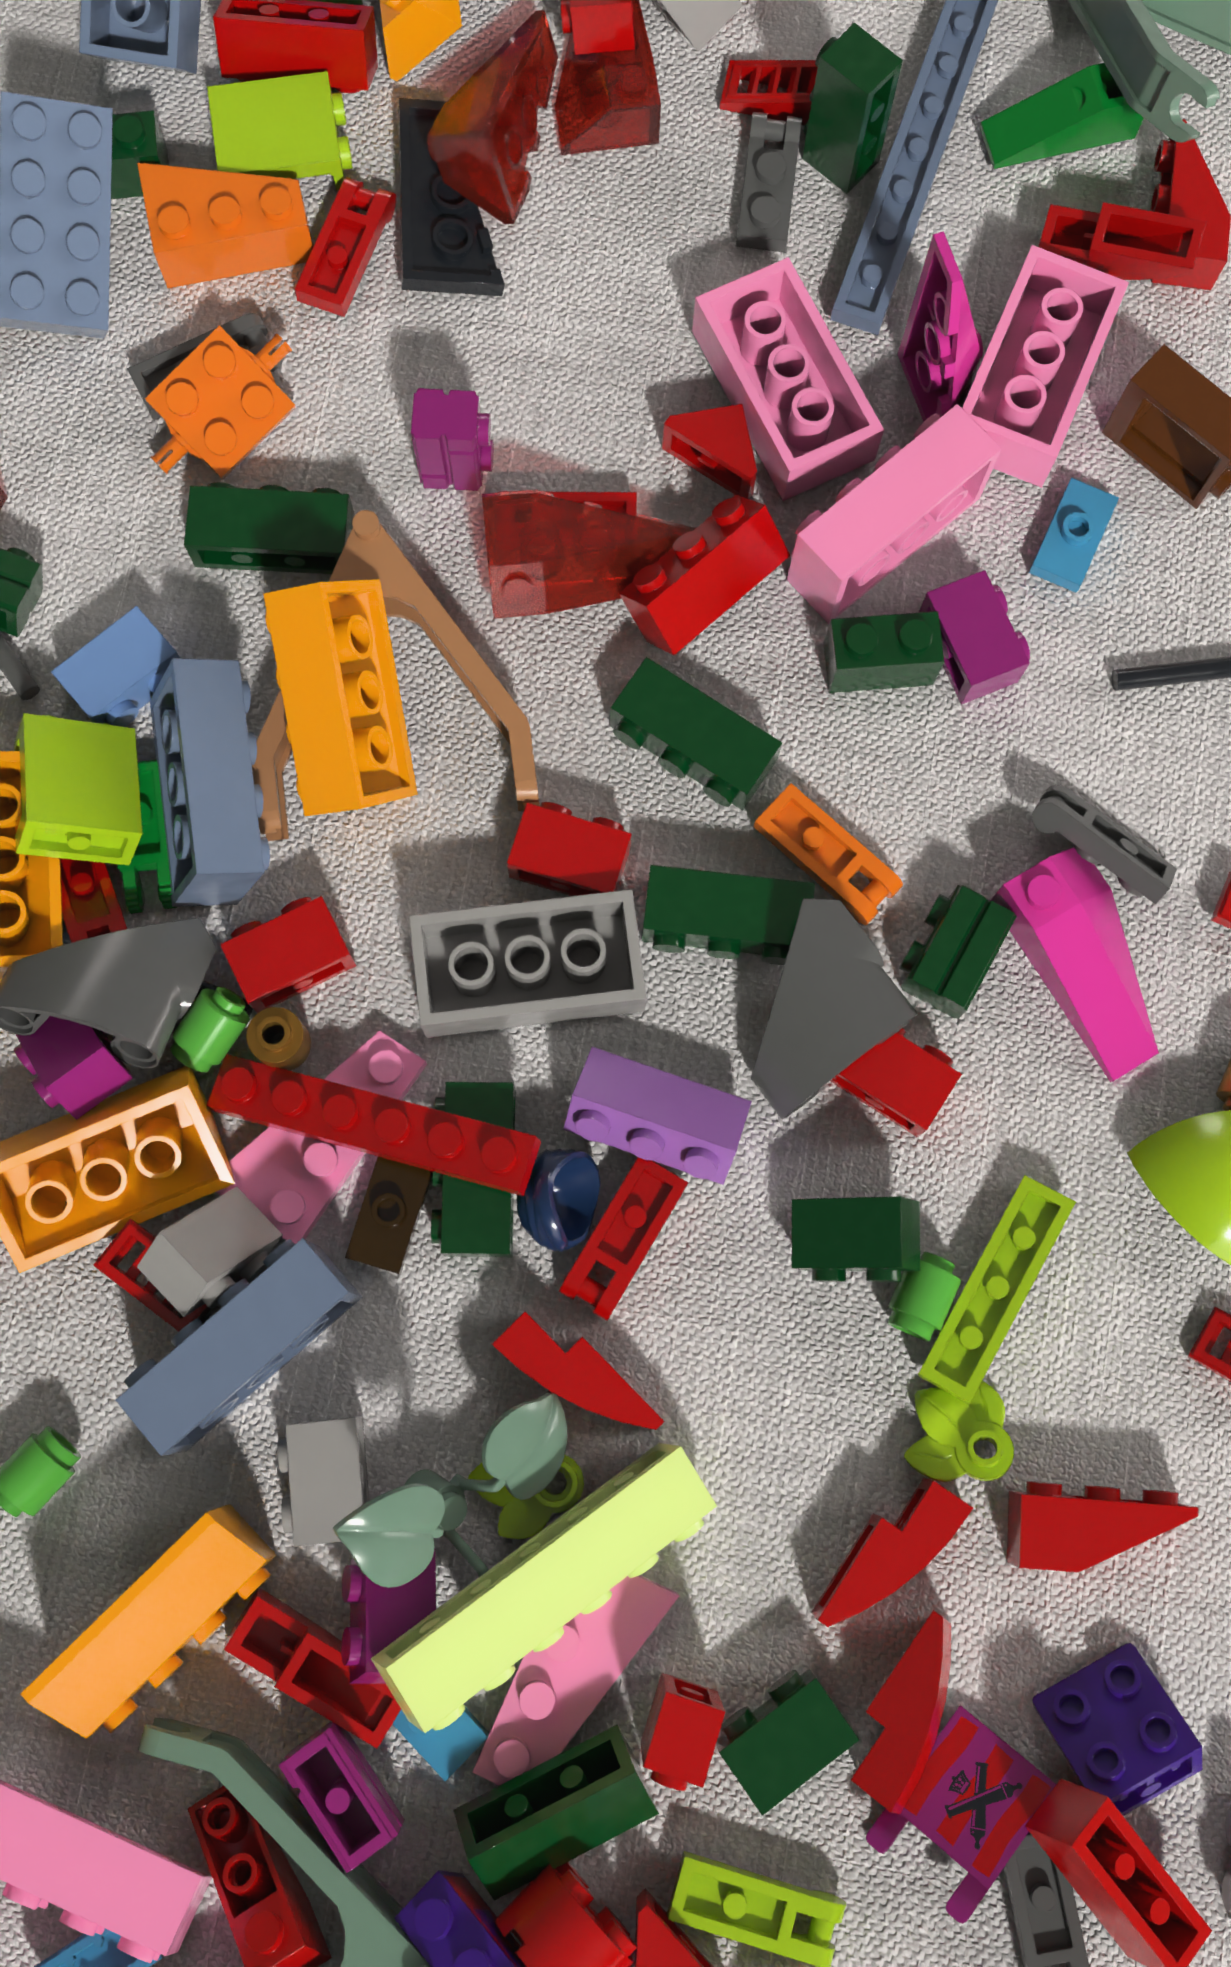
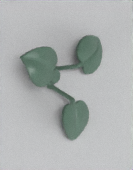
[333,1391,567,1591]

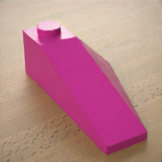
[897,231,983,422]
[990,847,1159,1083]

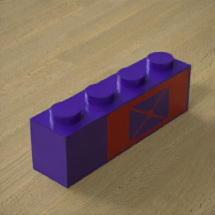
[394,1870,526,1967]

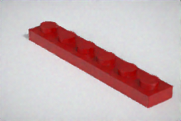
[206,1054,541,1196]

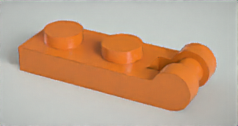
[753,783,903,926]

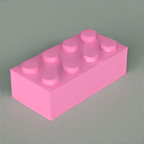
[962,245,1129,488]
[692,257,884,501]
[787,404,1002,624]
[0,1780,212,1963]

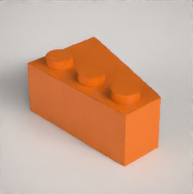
[137,163,313,288]

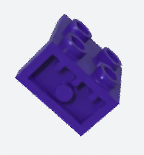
[1032,1643,1203,1816]

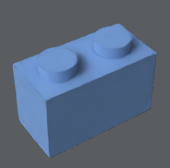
[51,606,181,727]

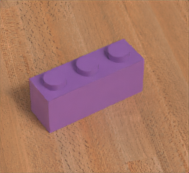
[563,1047,752,1185]

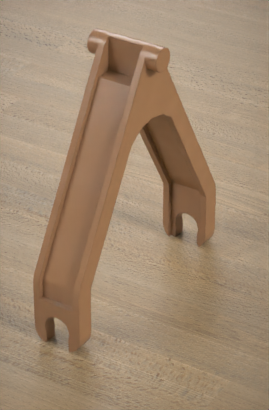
[252,510,539,841]

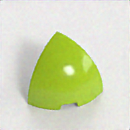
[1127,1110,1231,1265]

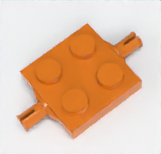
[145,325,296,480]

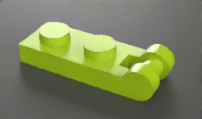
[667,1851,846,1967]

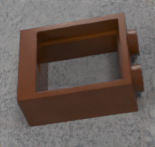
[1102,344,1231,509]

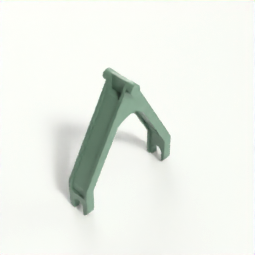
[1068,0,1231,143]
[138,1717,431,1967]

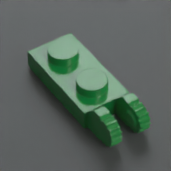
[117,759,177,914]

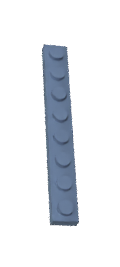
[830,0,999,335]

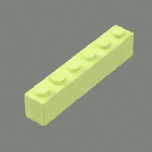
[371,1443,717,1733]

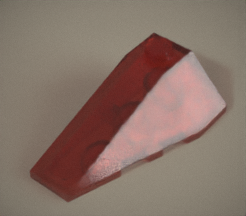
[555,0,661,155]
[427,10,558,224]
[482,490,695,619]

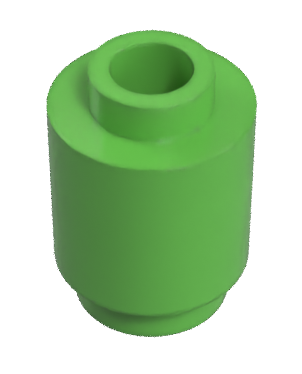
[170,987,250,1073]
[887,1252,961,1342]
[0,1426,81,1517]

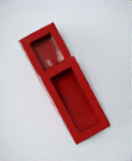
[1038,202,1207,280]
[492,1311,665,1430]
[811,1477,973,1627]
[224,1588,401,1749]
[851,1610,951,1814]

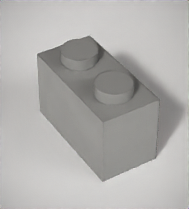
[137,1187,283,1317]
[277,1416,370,1547]

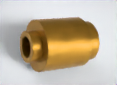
[246,1007,311,1071]

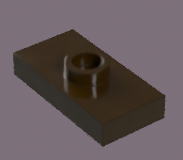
[345,1157,433,1275]

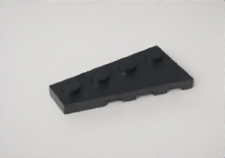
[398,98,505,296]

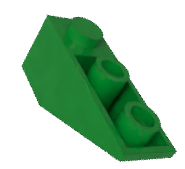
[979,63,1144,169]

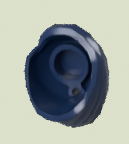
[516,1149,601,1252]

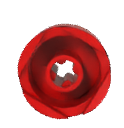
[495,1862,637,1967]

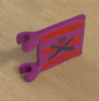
[866,1705,1056,1924]

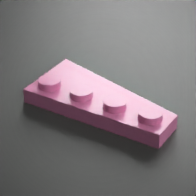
[216,1031,427,1244]
[472,1575,679,1786]

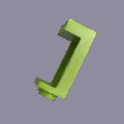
[207,71,353,190]
[14,713,142,866]

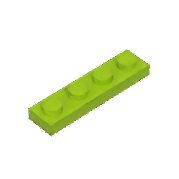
[918,1175,1076,1405]

